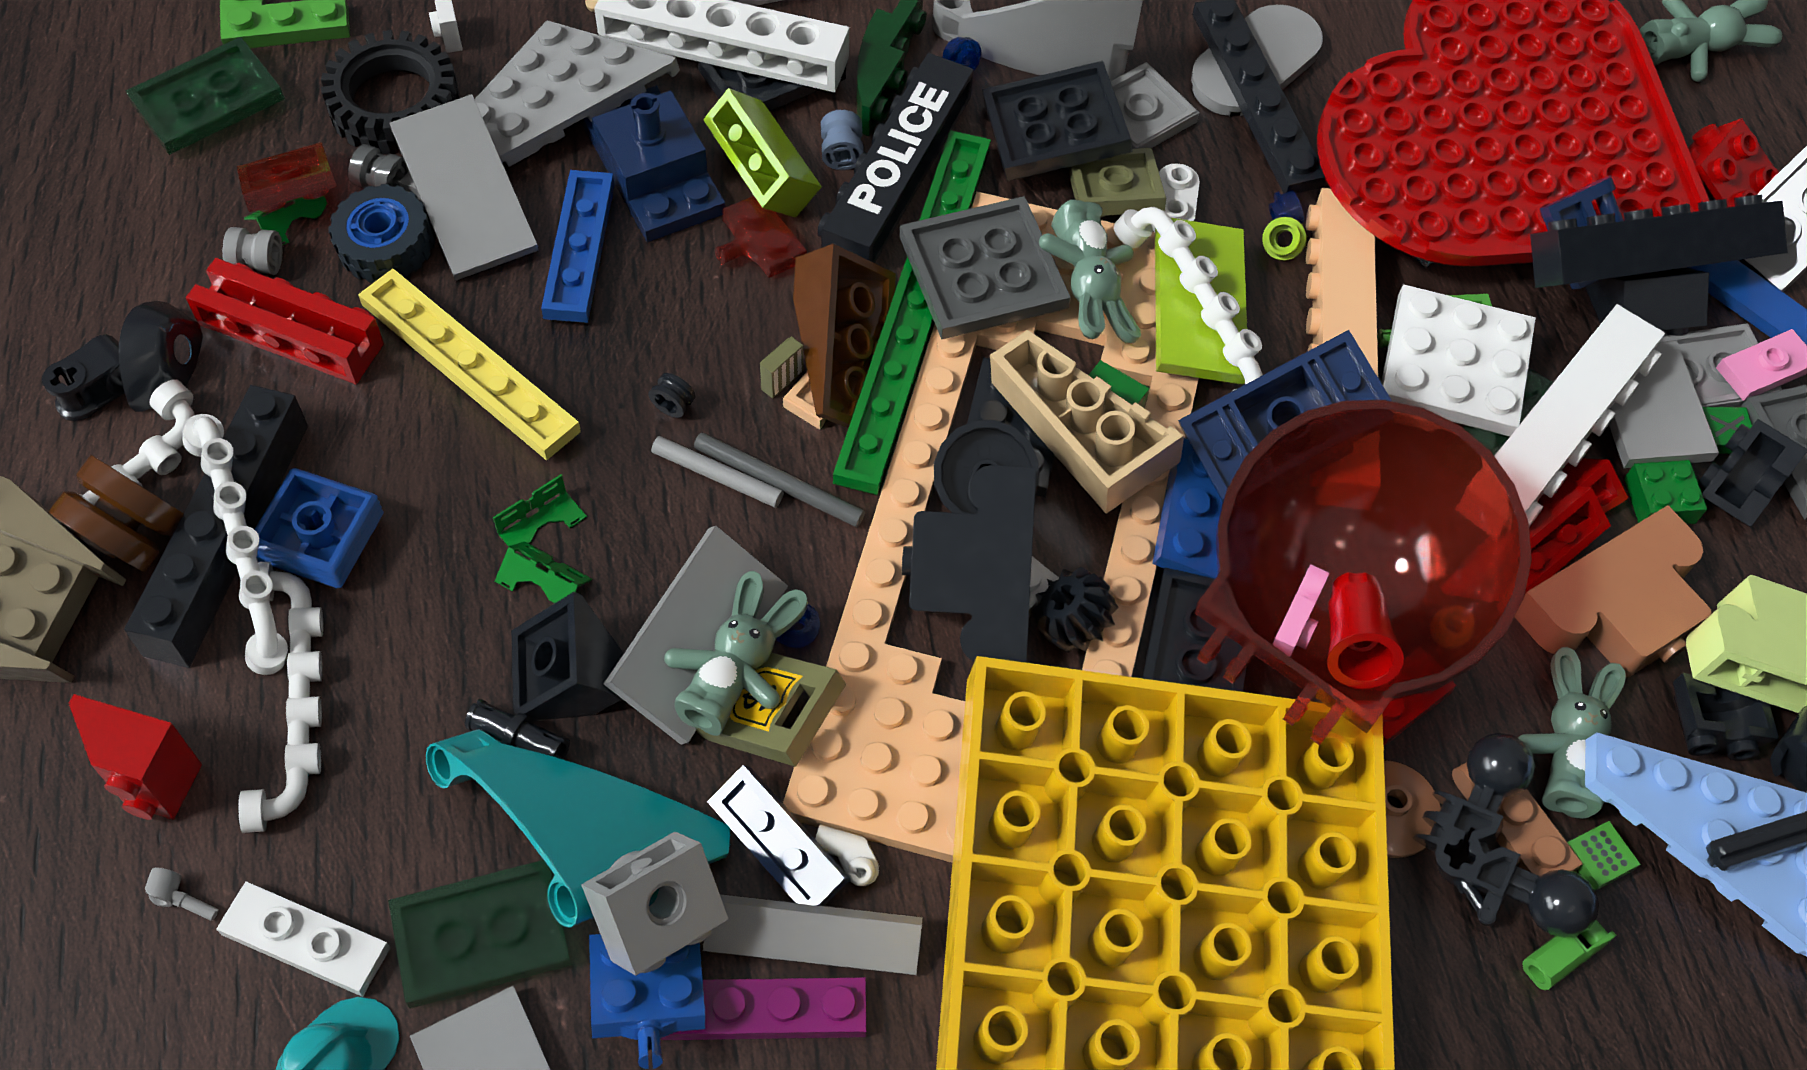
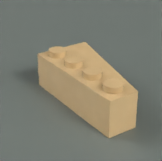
[990,330,1184,514]

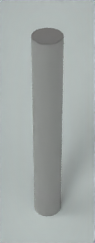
[651,436,784,508]

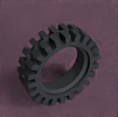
[321,30,460,154]

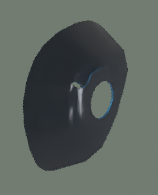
[119,301,203,412]

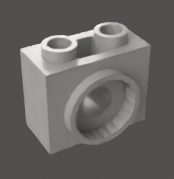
[581,832,729,976]

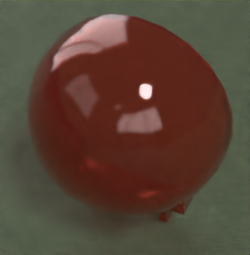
[1195,400,1532,745]

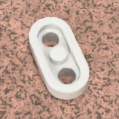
[1152,164,1200,232]

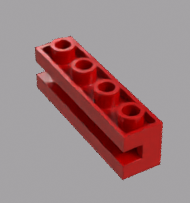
[185,258,384,384]

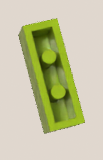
[703,88,822,218]

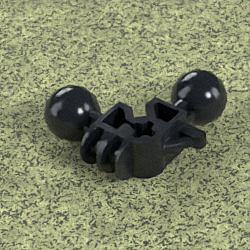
[1413,733,1599,938]

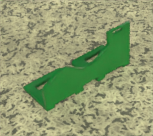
[244,186,327,246]
[493,474,587,547]
[494,541,592,603]

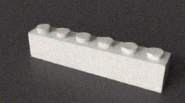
[1459,304,1665,540]

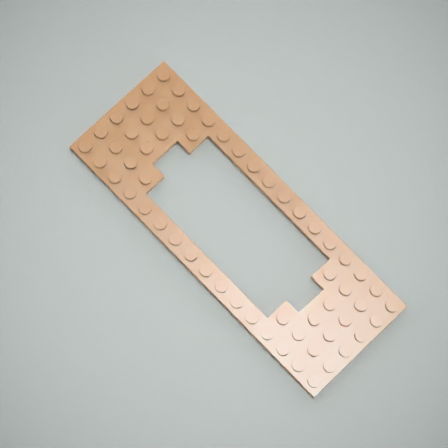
[783,191,1199,863]

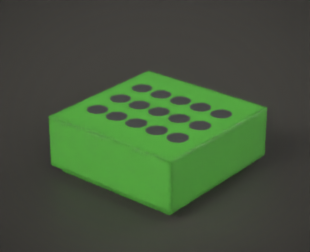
[1567,821,1641,891]

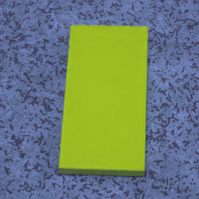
[1155,218,1247,385]

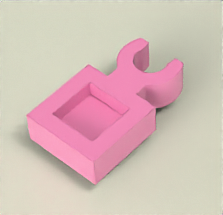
[1270,564,1329,660]

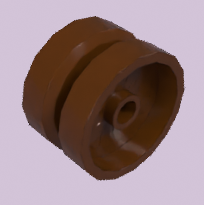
[48,455,184,572]

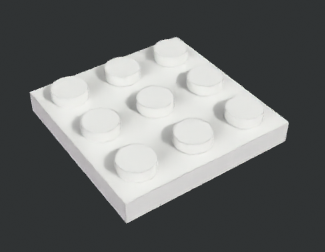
[1381,284,1536,436]

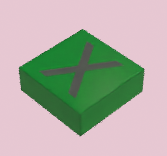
[1702,407,1752,454]

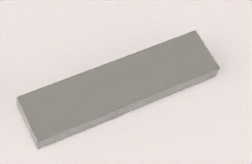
[703,895,923,975]

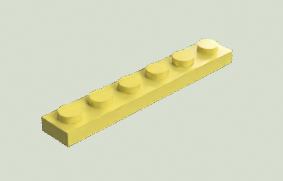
[358,268,581,460]

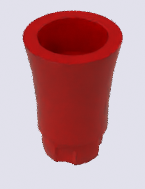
[1327,572,1404,689]

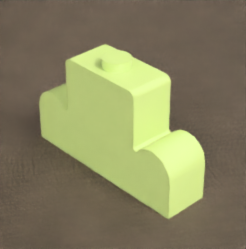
[1686,575,1807,713]

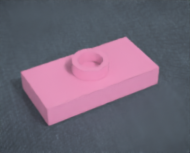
[1716,329,1807,401]

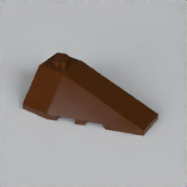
[793,243,896,428]

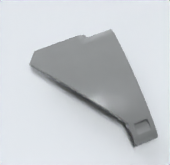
[932,0,1143,81]

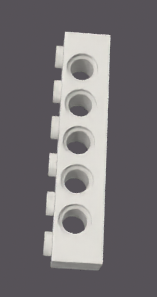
[594,0,849,92]

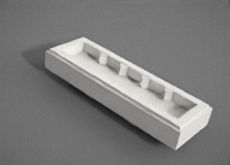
[216,881,390,997]

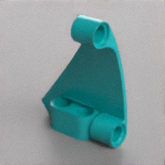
[426,729,730,927]

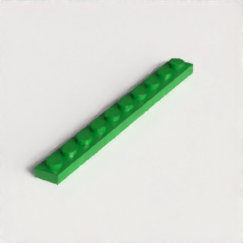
[833,130,991,495]

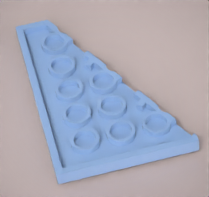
[1585,732,1807,957]

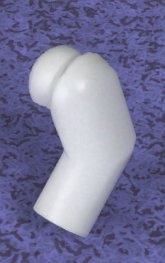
[815,825,879,886]

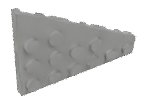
[398,20,680,200]

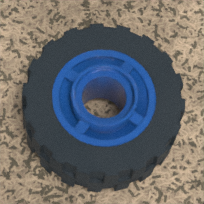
[329,184,435,283]

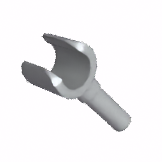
[145,868,219,921]

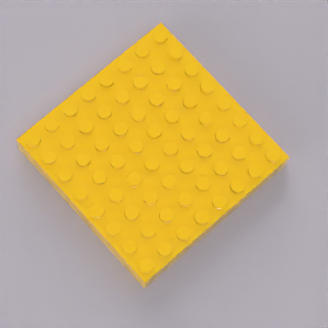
[936,656,1395,1070]

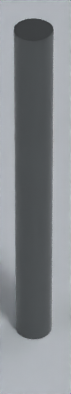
[694,432,865,528]

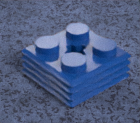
[254,468,384,588]

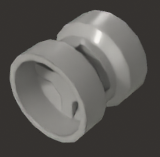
[222,227,283,275]

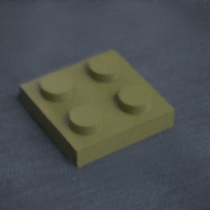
[1068,148,1166,217]

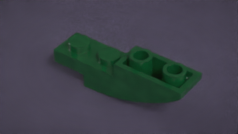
[856,0,927,136]

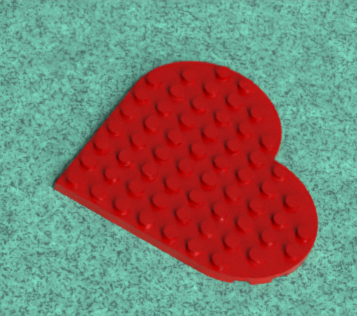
[1317,0,1710,266]

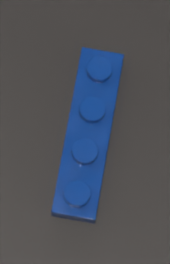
[541,170,615,323]

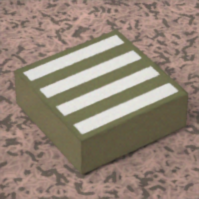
[760,336,804,399]

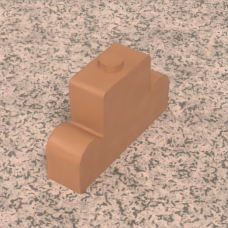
[1512,505,1711,677]

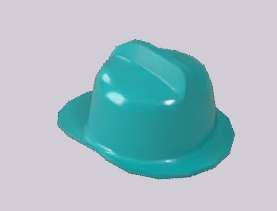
[276,997,400,1070]

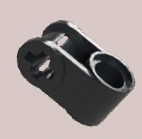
[42,334,125,421]

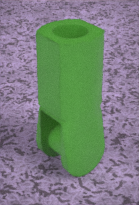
[1522,920,1617,990]

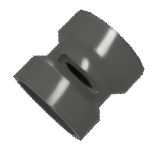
[348,144,409,189]

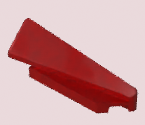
[1443,458,1628,608]

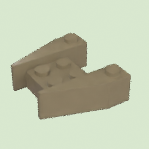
[0,476,126,683]

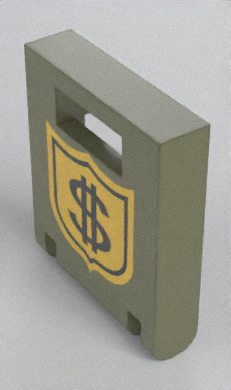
[696,653,846,767]

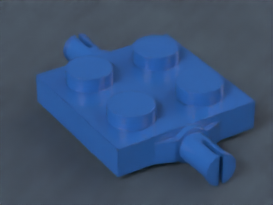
[589,905,705,1069]

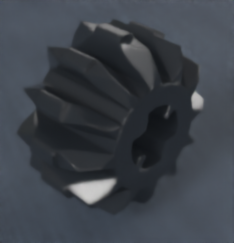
[1031,567,1119,653]

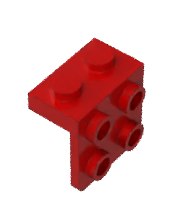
[1688,118,1779,207]

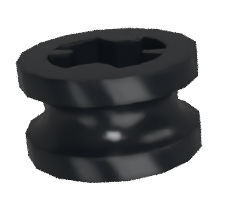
[648,373,696,418]

